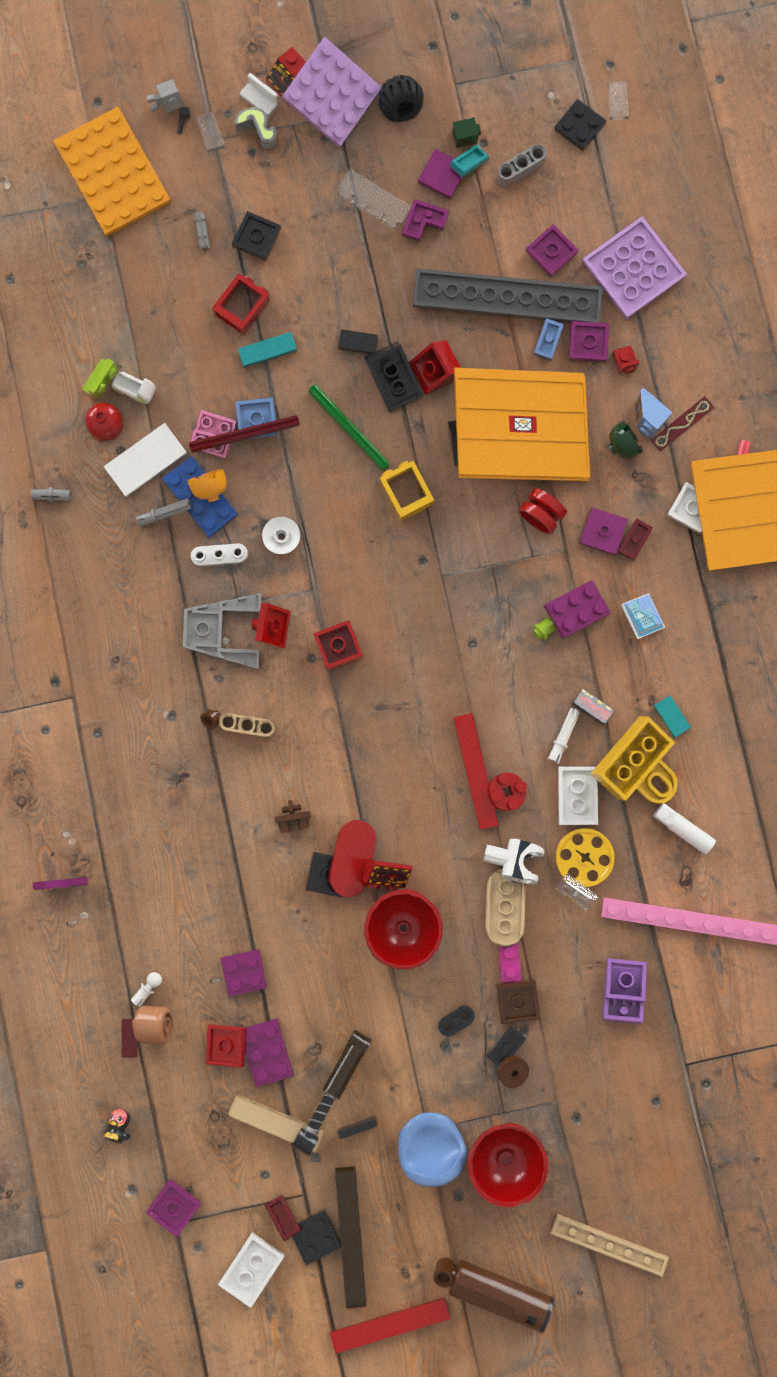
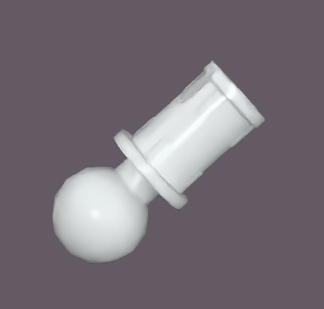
[131,972,162,1007]

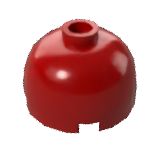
[85,402,123,441]

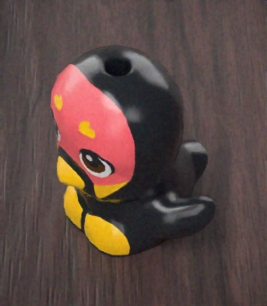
[104,1109,131,1144]

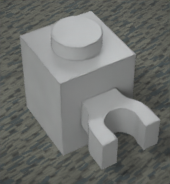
[146,79,184,113]

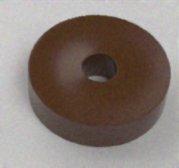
[497,1056,529,1088]

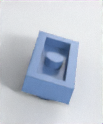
[534,318,564,361]

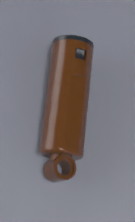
[433,1258,554,1333]

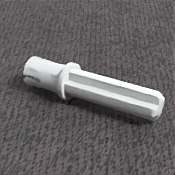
[548,708,580,764]

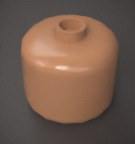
[132,1006,173,1044]

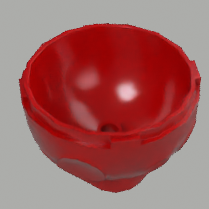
[364,889,443,970]

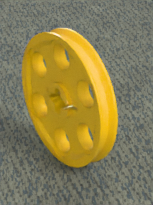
[555,828,614,887]

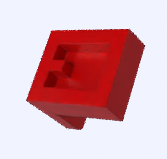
[612,345,639,374]

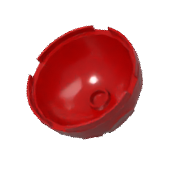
[467,1123,548,1207]

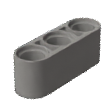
[497,144,546,187]

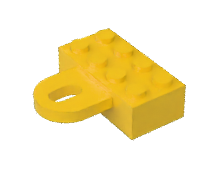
[590,716,677,803]

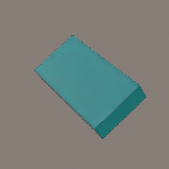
[450,144,489,178]
[653,695,691,738]

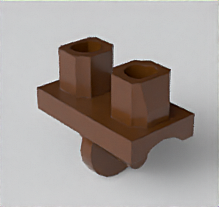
[275,800,311,833]

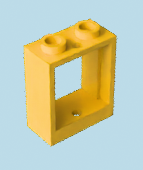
[380,461,434,521]

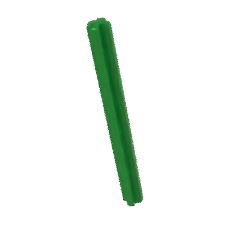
[309,384,390,471]

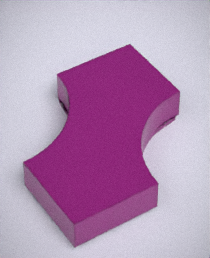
[33,877,88,890]

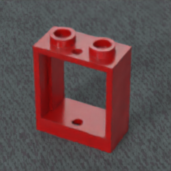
[212,273,270,336]

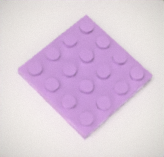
[281,37,381,147]
[582,216,687,320]

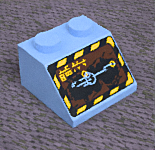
[635,388,672,439]

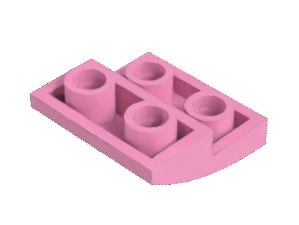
[191,410,237,458]

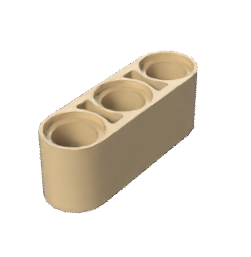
[219,713,276,738]

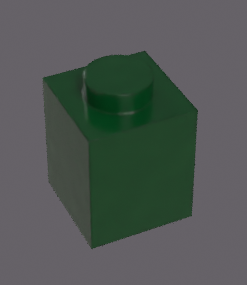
[452,117,481,148]

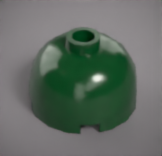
[608,420,644,459]

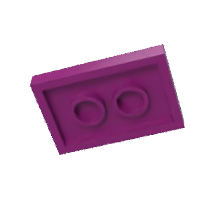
[544,580,611,639]
[245,1018,294,1087]

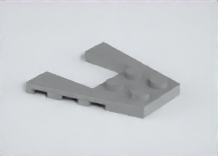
[183,593,261,669]

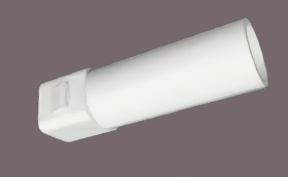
[652,803,716,855]

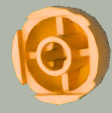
[187,469,227,502]

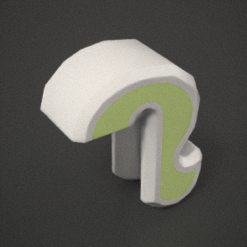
[111,372,156,404]

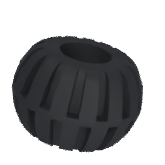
[378,75,424,122]

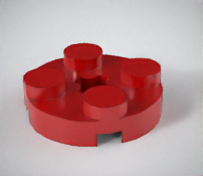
[487,772,527,811]

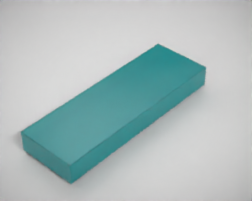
[238,332,297,368]

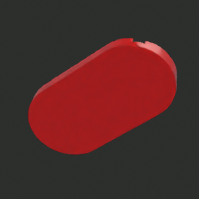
[329,820,376,897]

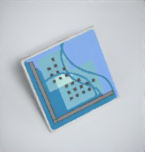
[621,593,665,639]

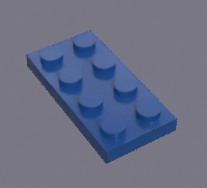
[162,456,238,538]

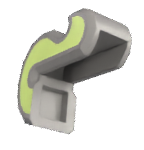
[235,107,277,149]

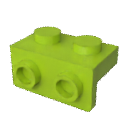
[82,358,118,399]

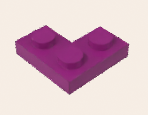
[402,199,449,242]

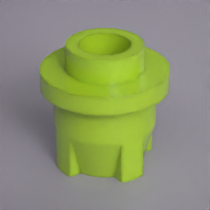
[533,618,556,640]

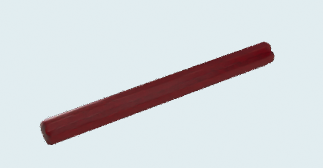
[189,415,300,453]

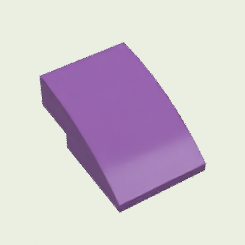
[602,958,647,1025]

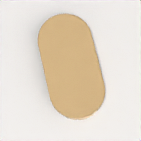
[485,868,526,947]

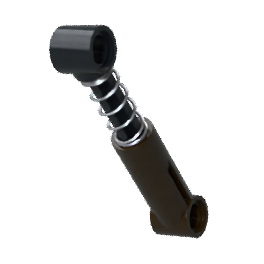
[292,1030,372,1156]

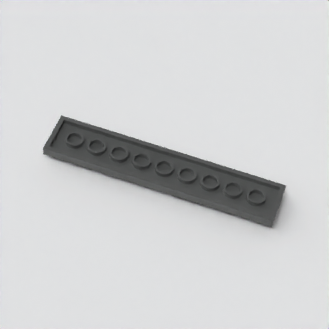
[413,269,603,323]

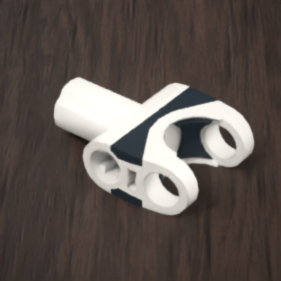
[483,839,545,884]

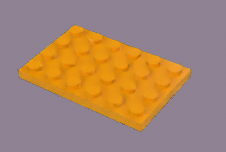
[53,107,171,237]

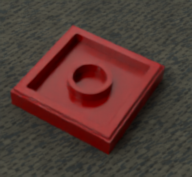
[206,1024,246,1068]

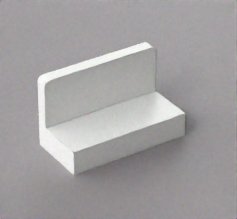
[239,73,280,119]

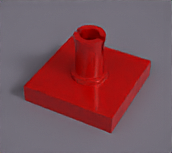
[251,603,291,648]

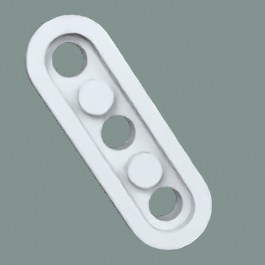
[191,543,248,567]

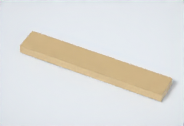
[550,1213,669,1277]

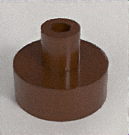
[200,709,220,730]

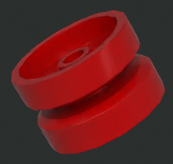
[518,488,567,535]

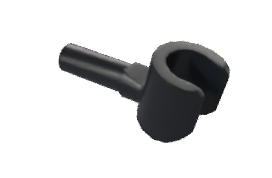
[177,107,190,134]

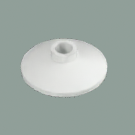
[262,517,300,554]

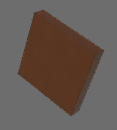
[496,979,540,1024]

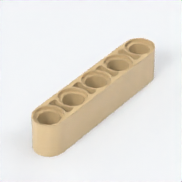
[228,1095,324,1152]

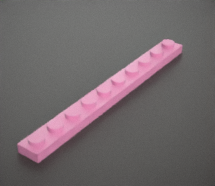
[601,897,777,945]

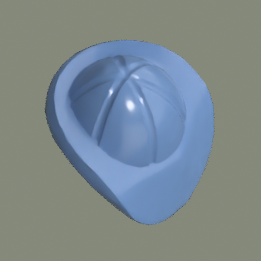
[398,1112,467,1187]

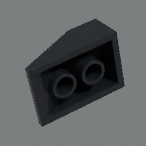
[364,341,423,412]

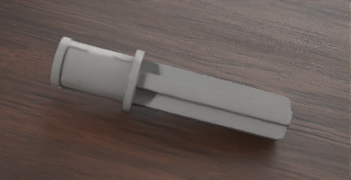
[136,499,192,527]

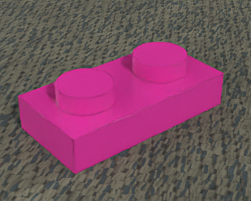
[499,942,521,982]

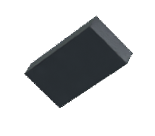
[338,329,378,354]
[337,1116,377,1139]

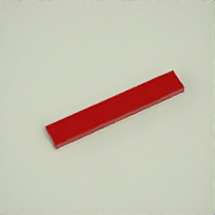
[453,713,499,830]
[330,1297,450,1354]

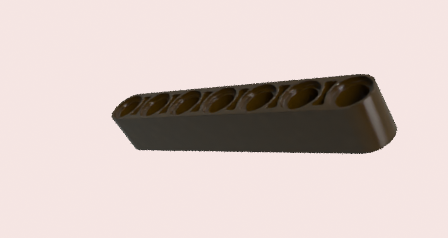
[335,1166,366,1309]

